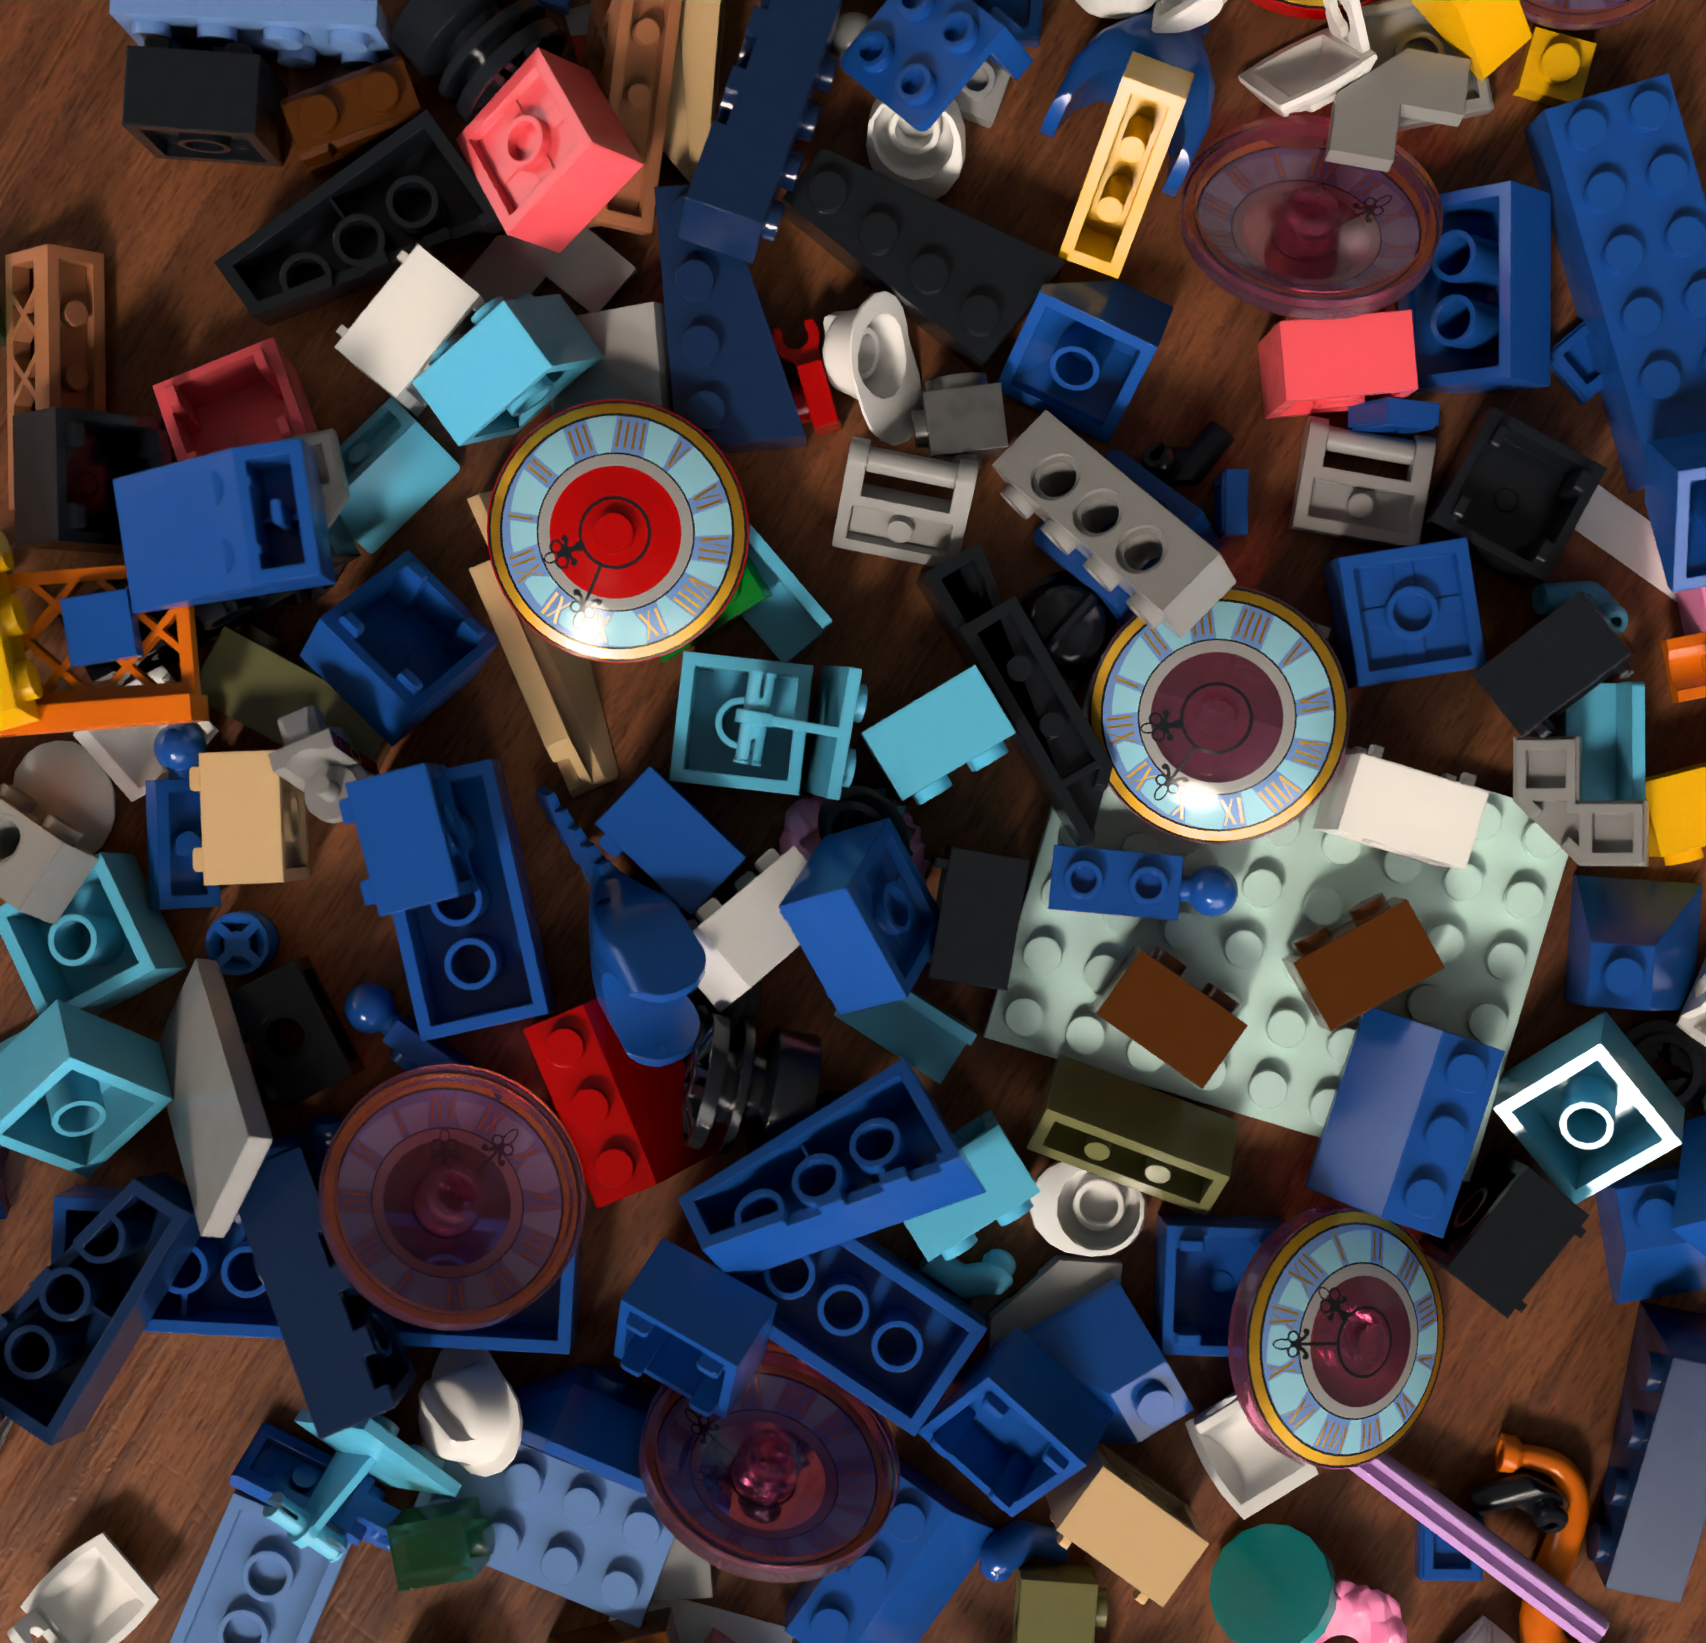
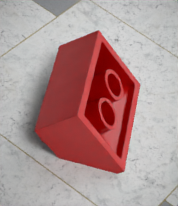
[523,996,715,1209]

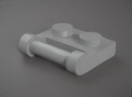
[1288,416,1436,548]
[832,436,980,567]

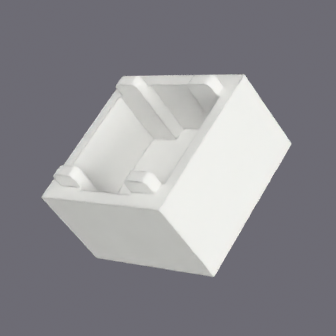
[335,244,486,417]
[1313,744,1489,869]
[687,846,808,1013]

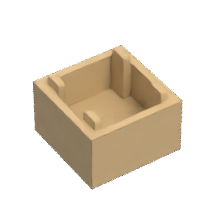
[189,750,310,886]
[1045,1443,1209,1607]

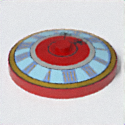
[487,399,750,663]

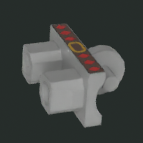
[268,706,380,823]

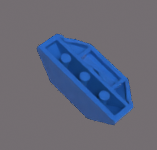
[513,1363,732,1520]

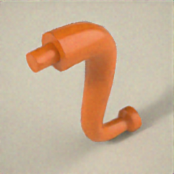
[1495,1433,1589,1643]

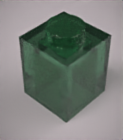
[386,1496,495,1592]

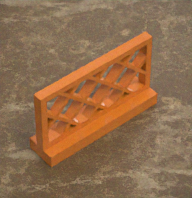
[0,565,210,737]

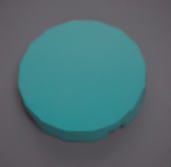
[1209,1523,1337,1643]

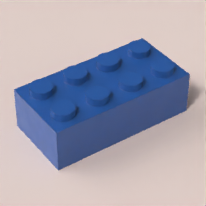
[392,759,557,1042]
[711,1235,987,1437]

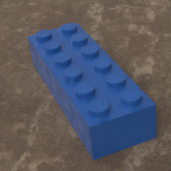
[1523,73,1706,493]

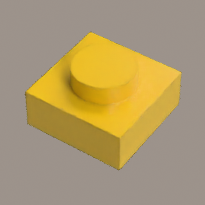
[1512,27,1597,107]

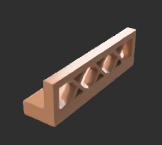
[583,0,682,235]
[5,244,106,510]

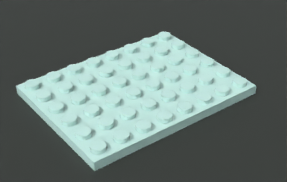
[982,672,1568,1182]

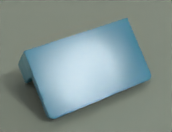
[340,396,460,553]
[741,524,833,663]
[1558,681,1645,801]
[834,989,977,1084]

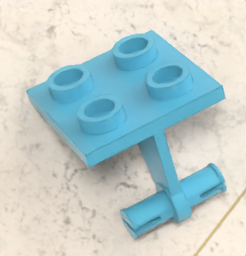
[733,665,868,800]
[263,1409,462,1562]

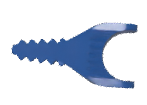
[1039,2,1215,198]
[536,785,706,1067]

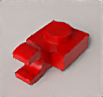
[771,318,843,437]

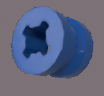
[205,910,280,976]

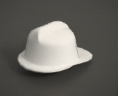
[823,291,923,446]
[418,1348,523,1477]

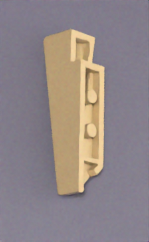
[662,0,726,184]
[467,490,619,798]

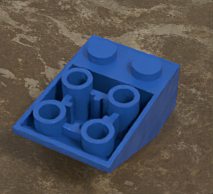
[113,438,336,614]

